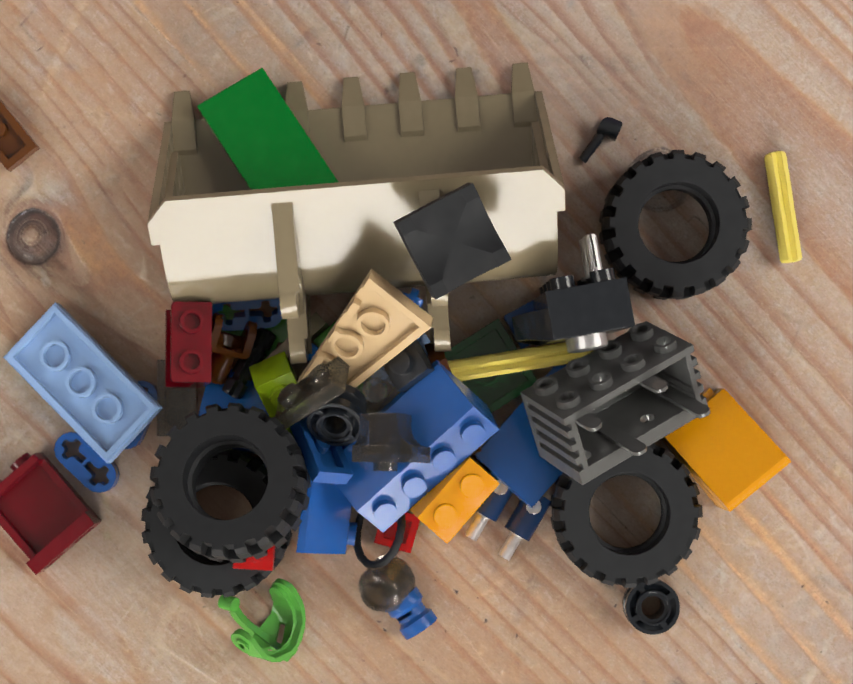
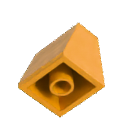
[662,387,791,512]
[409,456,500,544]

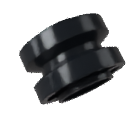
[307,383,367,446]
[622,579,680,635]

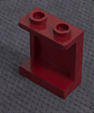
[165,301,212,388]
[0,452,102,575]

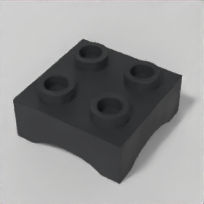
[393,183,512,300]

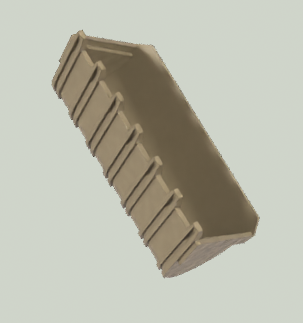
[147,62,566,364]

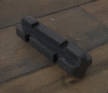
[222,328,276,400]

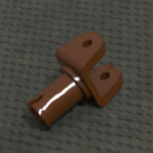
[211,313,257,384]

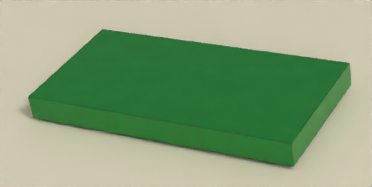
[197,68,338,190]

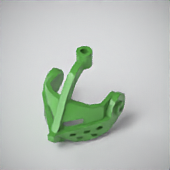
[218,578,306,662]

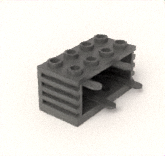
[520,321,710,485]

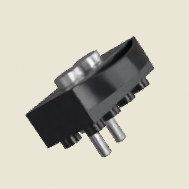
[512,233,635,353]

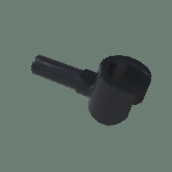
[578,117,622,163]

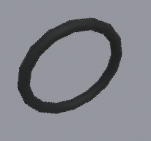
[353,513,406,569]

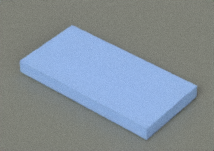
[3,302,163,464]

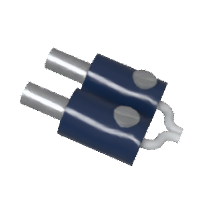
[465,473,552,561]

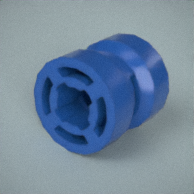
[385,586,437,640]

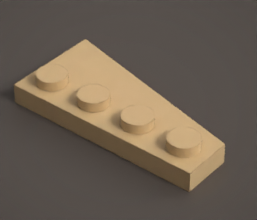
[295,268,433,401]

